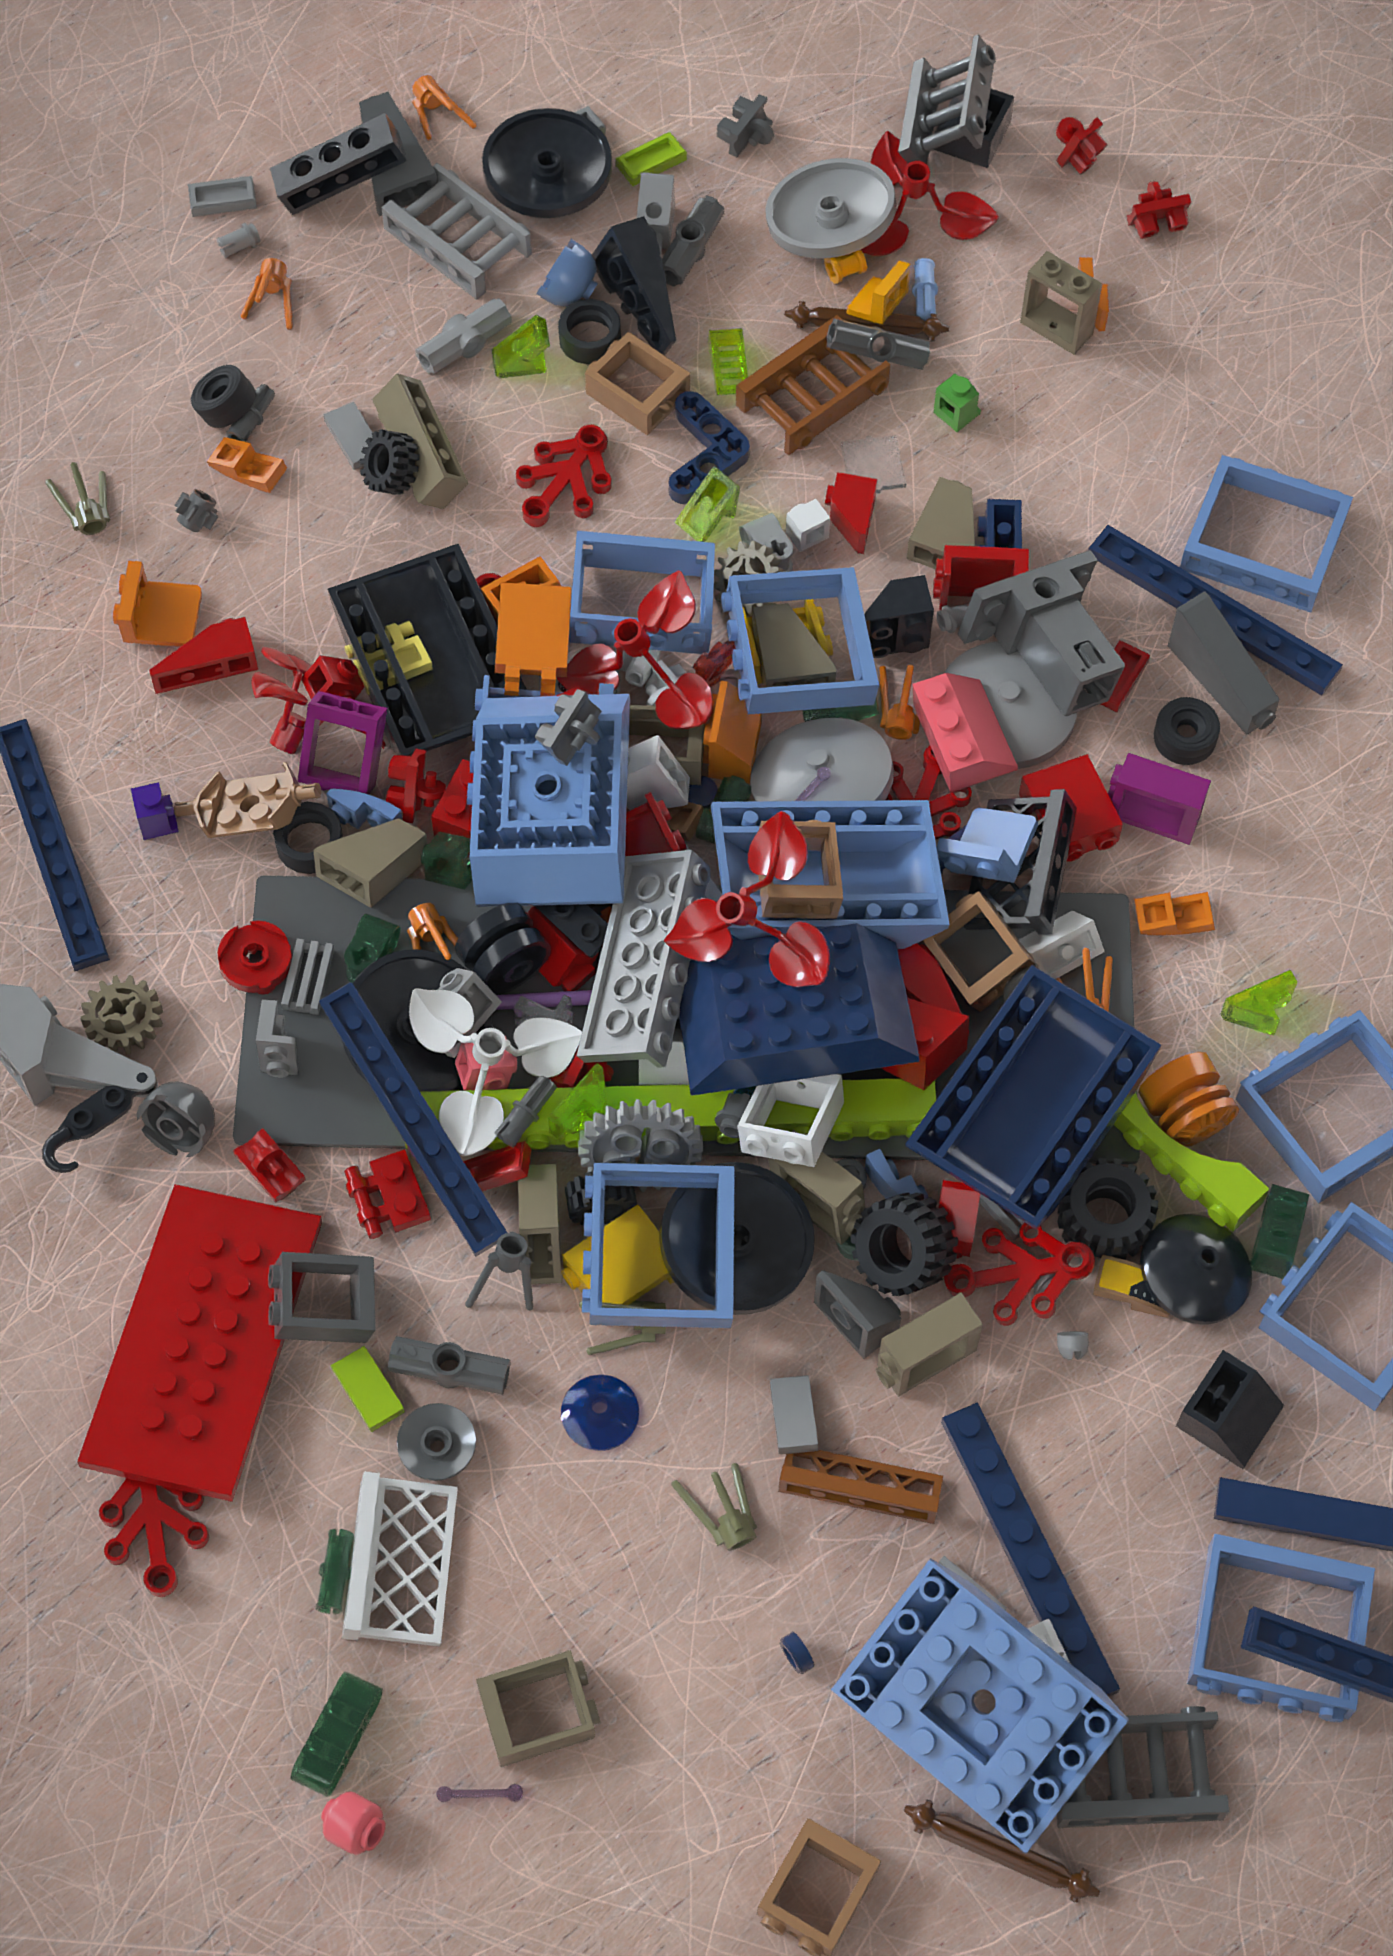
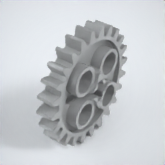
[578,1099,703,1192]

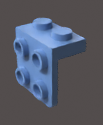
[936,808,1038,883]

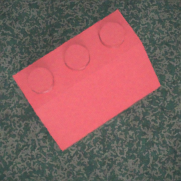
[912,673,1018,793]

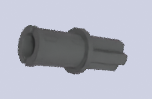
[226,384,275,442]
[494,1075,556,1147]

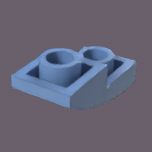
[326,789,402,829]
[865,1149,929,1199]

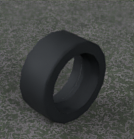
[558,299,621,365]
[273,801,343,874]

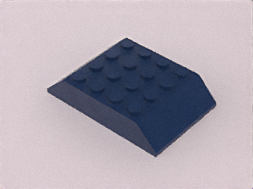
[679,923,920,1096]
[905,965,1162,1230]

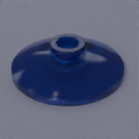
[561,1374,639,1451]

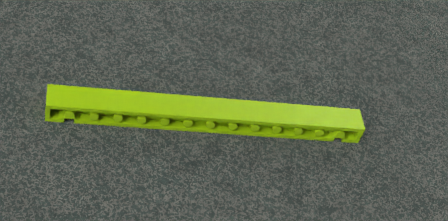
[405,1079,936,1150]

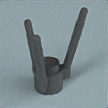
[465,1232,533,1310]

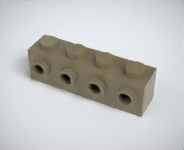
[372,373,469,509]

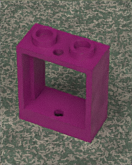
[297,691,387,795]
[1108,753,1211,845]

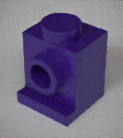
[131,782,179,840]

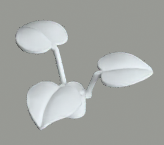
[409,988,582,1156]

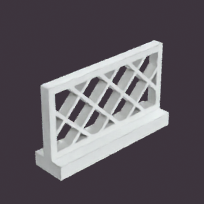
[342,1471,458,1646]

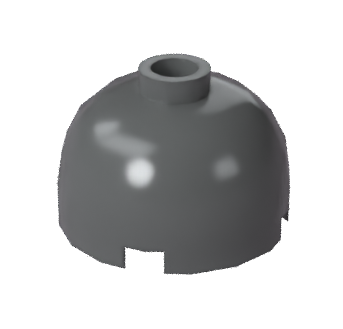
[136,1081,215,1157]

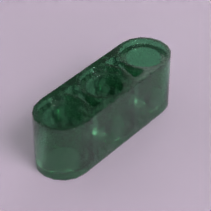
[290,1671,383,1797]

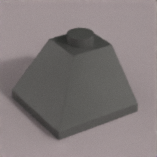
[814,1270,901,1359]

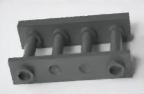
[898,34,996,164]
[1057,1706,1229,1828]

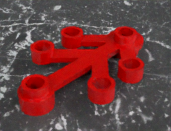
[516,424,612,528]
[885,745,972,840]
[944,1223,1095,1326]
[99,1478,209,1597]

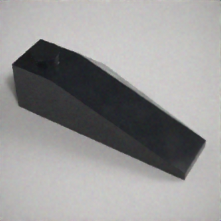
[592,216,677,356]

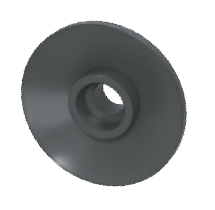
[397,1403,476,1481]

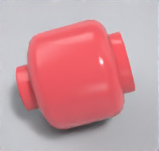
[321,1791,385,1855]

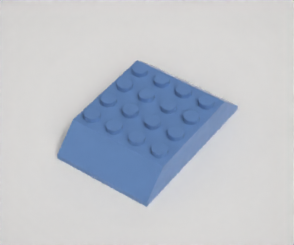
[711,800,950,949]

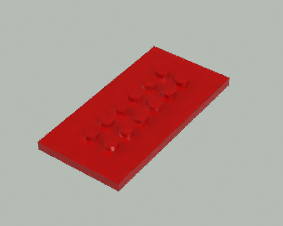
[77,1184,322,1502]

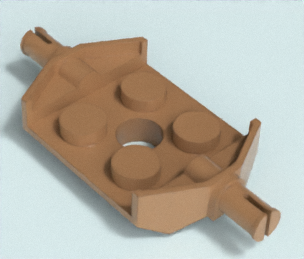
[174,762,322,838]

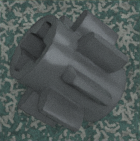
[175,489,219,532]

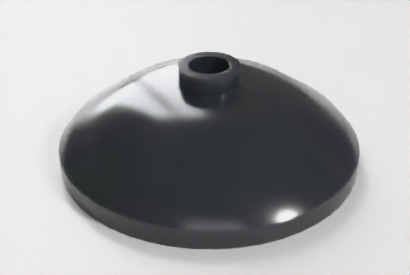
[1140,1214,1252,1325]

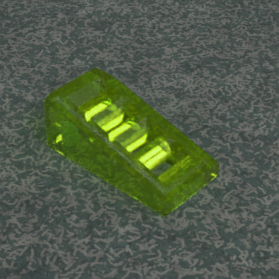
[708,328,748,395]

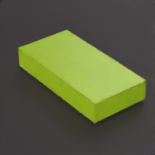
[615,131,687,187]
[330,1346,405,1433]

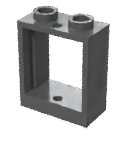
[268,1252,375,1343]

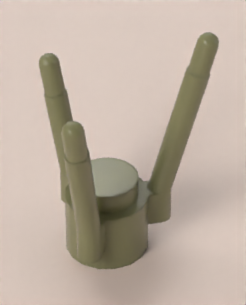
[45,462,111,535]
[579,1300,666,1355]
[672,1463,757,1551]

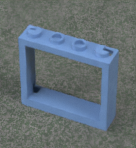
[1180,455,1353,613]
[568,531,715,655]
[721,567,879,714]
[1236,1010,1393,1204]
[582,1163,734,1328]
[1259,1202,1393,1411]
[1187,1534,1375,1722]

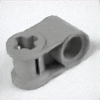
[739,513,793,572]

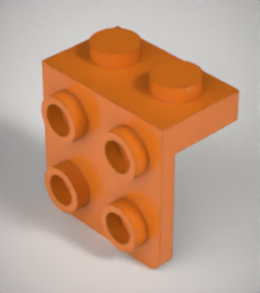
[113,561,202,647]

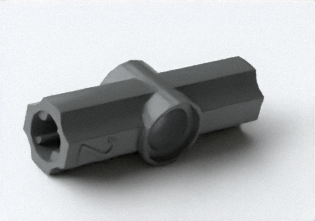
[662,195,724,287]
[826,318,930,370]
[388,1336,511,1395]

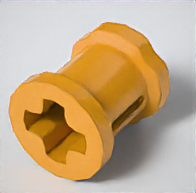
[824,249,867,284]

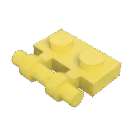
[344,621,433,695]

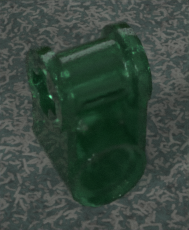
[344,913,401,983]

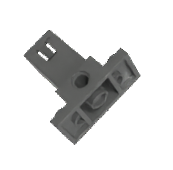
[958,550,1125,716]

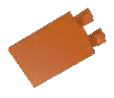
[495,583,571,697]

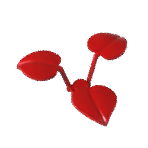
[861,130,999,256]
[556,570,713,729]
[251,647,386,754]
[664,811,830,987]

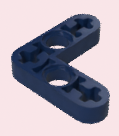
[668,391,750,504]

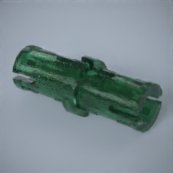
[315,1529,354,1614]

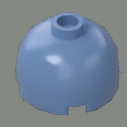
[536,238,598,307]

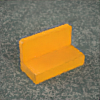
[847,260,911,324]

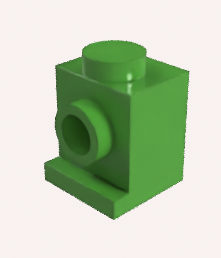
[933,373,981,432]

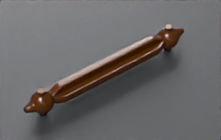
[784,301,949,341]
[904,1800,1100,1903]

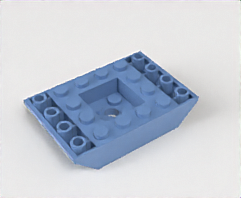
[470,694,630,907]
[831,1559,1129,1854]

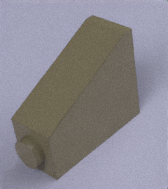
[907,477,975,569]
[752,603,837,688]
[313,818,428,908]
[518,1164,562,1285]

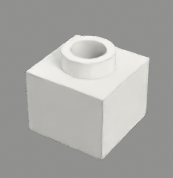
[786,499,830,552]

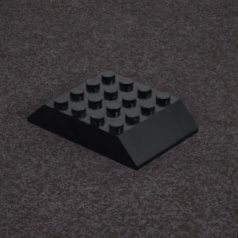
[328,543,527,757]

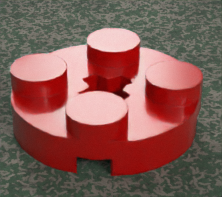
[217,920,293,995]

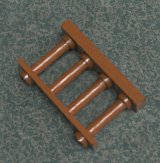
[736,315,891,456]

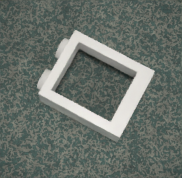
[738,1074,844,1167]

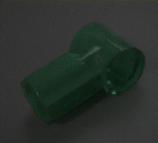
[695,775,752,844]

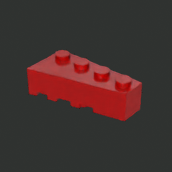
[881,998,969,1090]

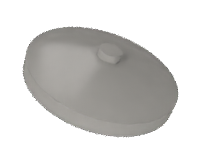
[765,158,897,258]
[944,641,1077,769]
[750,718,894,801]

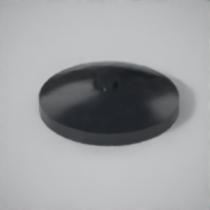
[482,108,612,218]
[342,949,492,1092]
[659,1162,815,1315]

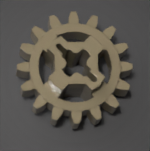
[713,541,786,616]
[80,975,163,1054]

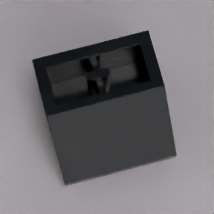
[932,89,1014,168]
[864,575,934,658]
[1176,1350,1285,1469]

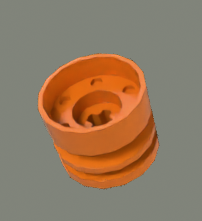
[1138,1052,1240,1147]

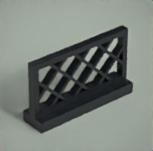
[963,789,1077,935]

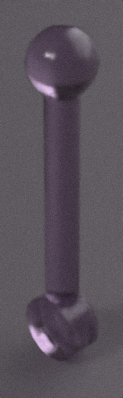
[795,767,831,801]
[436,1784,523,1802]

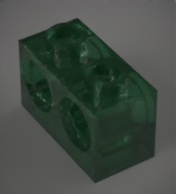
[1250,1184,1310,1279]

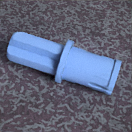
[912,258,938,321]

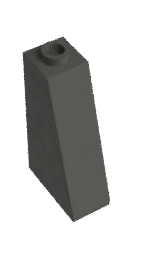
[359,91,437,216]
[1168,591,1280,735]

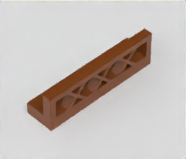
[778,1450,943,1524]

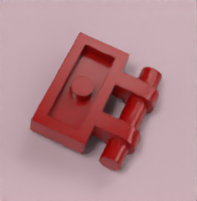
[344,1149,431,1239]

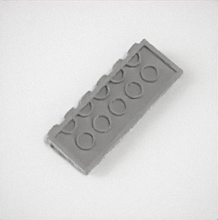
[577,850,710,1068]

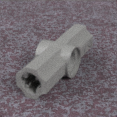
[415,298,512,374]

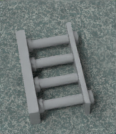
[382,163,532,300]

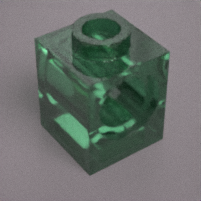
[421,831,473,890]

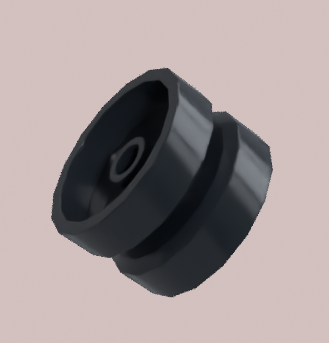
[455,903,551,995]

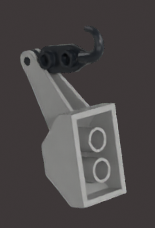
[0,984,158,1173]

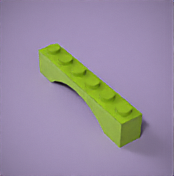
[1114,1092,1270,1232]

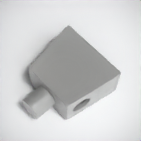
[637,172,675,252]

